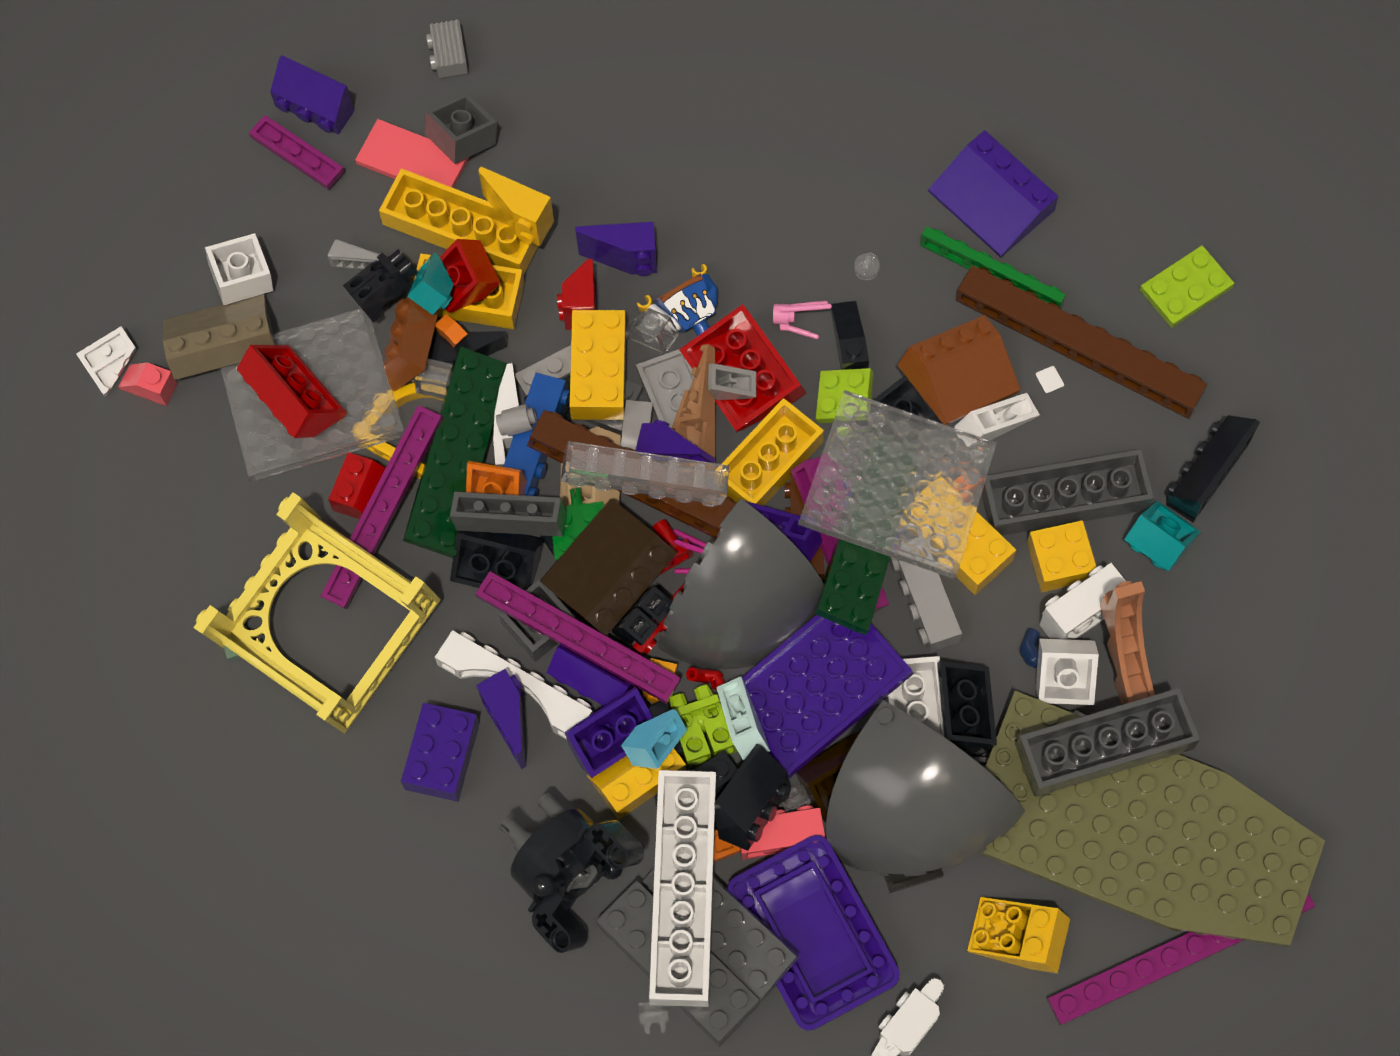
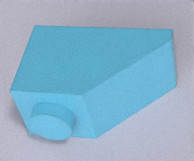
[621,709,687,769]

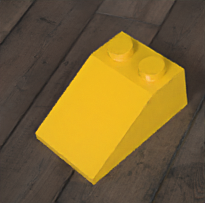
[478,166,554,246]

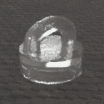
[854,252,880,280]
[781,785,811,813]

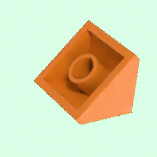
[466,461,527,496]

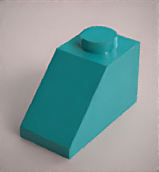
[407,252,454,315]

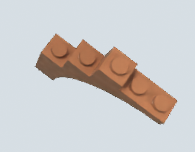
[1100,581,1155,705]

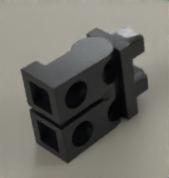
[343,249,418,323]
[611,586,672,646]

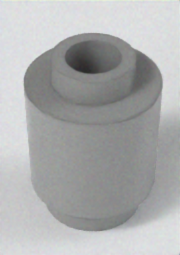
[496,404,538,436]

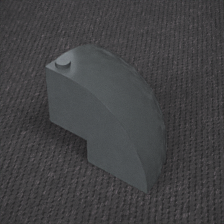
[658,499,824,669]
[826,700,1025,876]

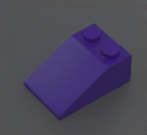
[575,222,657,276]
[476,669,526,769]

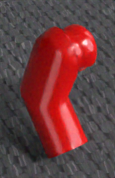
[686,667,725,690]

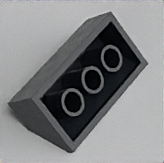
[1166,415,1260,523]

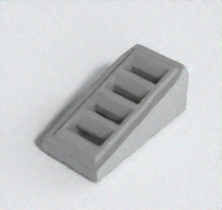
[328,239,380,270]

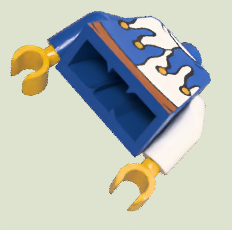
[637,264,718,336]

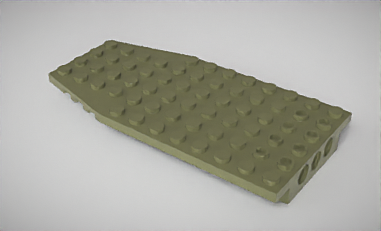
[976,691,1325,947]

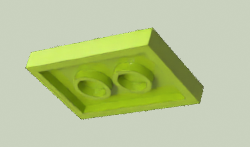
[1139,245,1235,328]

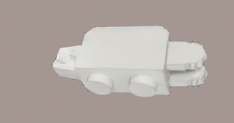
[871,978,944,1056]

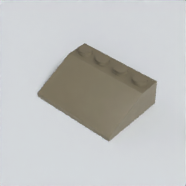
[163,294,275,380]

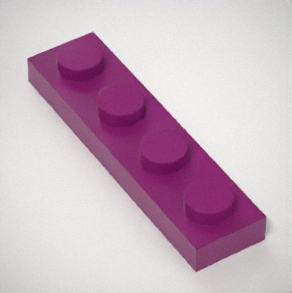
[249,115,344,190]

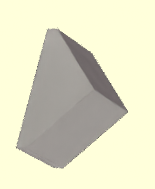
[708,363,756,400]

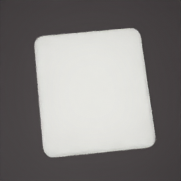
[1036,366,1064,393]

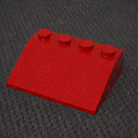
[679,304,807,432]

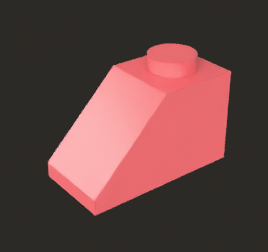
[118,363,178,406]

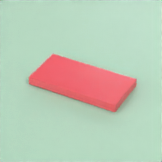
[355,119,469,188]

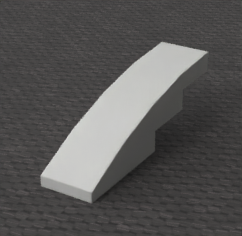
[493,363,519,467]

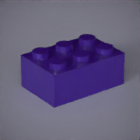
[401,703,480,802]

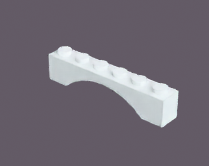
[435,630,593,740]

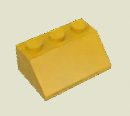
[587,748,687,820]

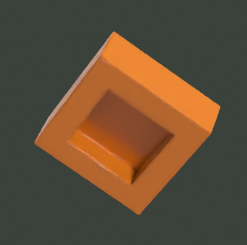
[714,830,741,863]

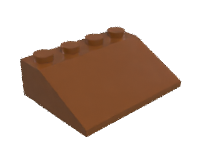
[898,315,1021,426]

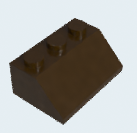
[796,729,862,824]

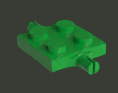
[552,488,604,561]

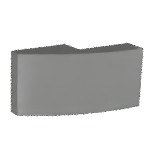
[621,400,653,456]

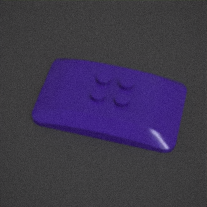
[728,835,900,1031]

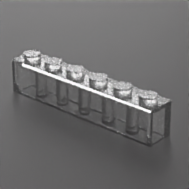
[561,441,729,507]

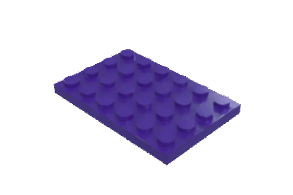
[718,615,914,779]

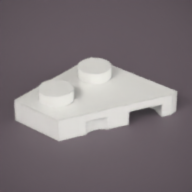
[76,327,136,397]

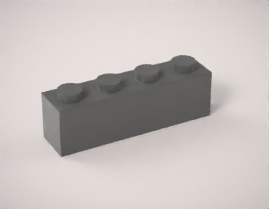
[450,492,567,537]

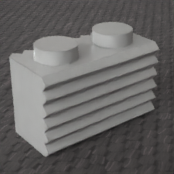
[426,19,468,78]

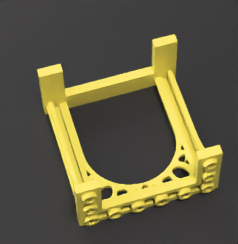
[193,492,441,734]

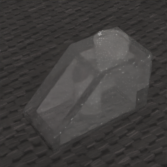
[626,308,679,354]

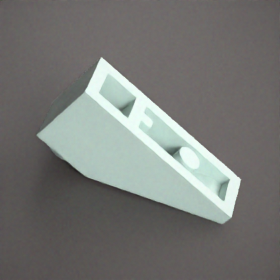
[716,676,770,761]

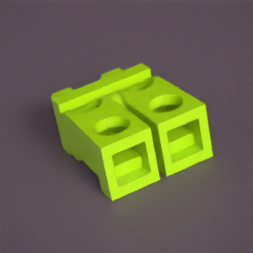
[670,684,738,770]

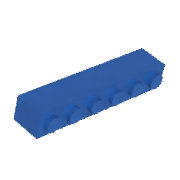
[503,372,570,496]

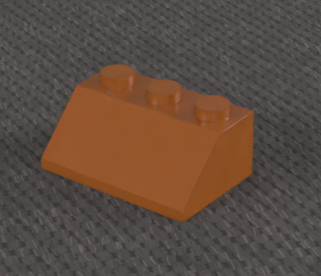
[384,297,439,391]

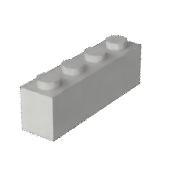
[889,536,962,652]

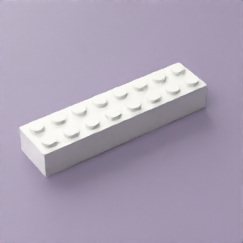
[649,770,716,1007]

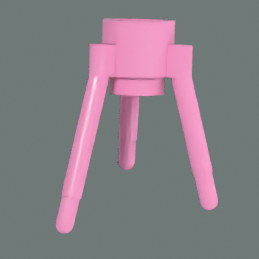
[773,301,832,339]

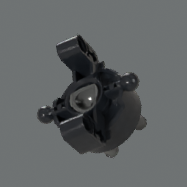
[499,792,644,953]

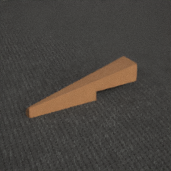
[662,344,715,482]

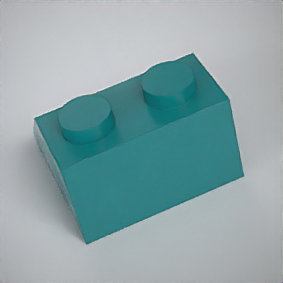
[1124,501,1201,571]

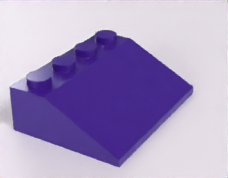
[928,130,1058,258]

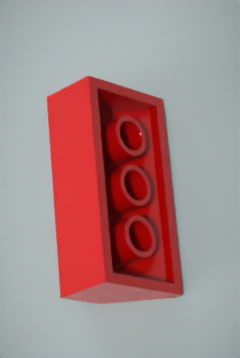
[236,345,347,438]

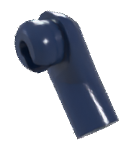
[1019,628,1040,669]

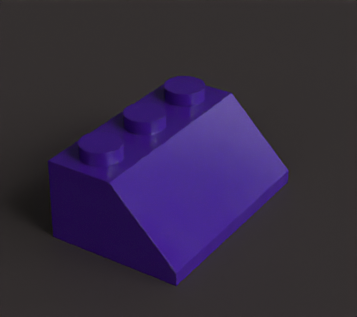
[270,55,354,135]
[546,644,637,707]
[565,687,653,778]

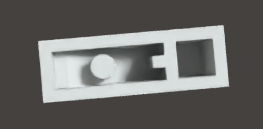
[954,393,1040,449]

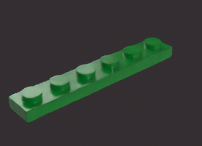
[920,226,1066,308]

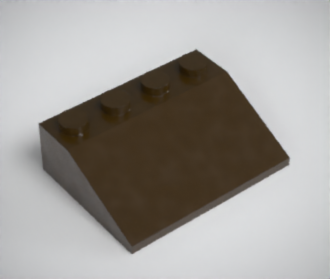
[540,498,677,636]

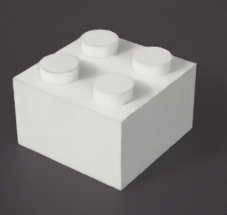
[205,233,273,306]
[1035,639,1099,705]

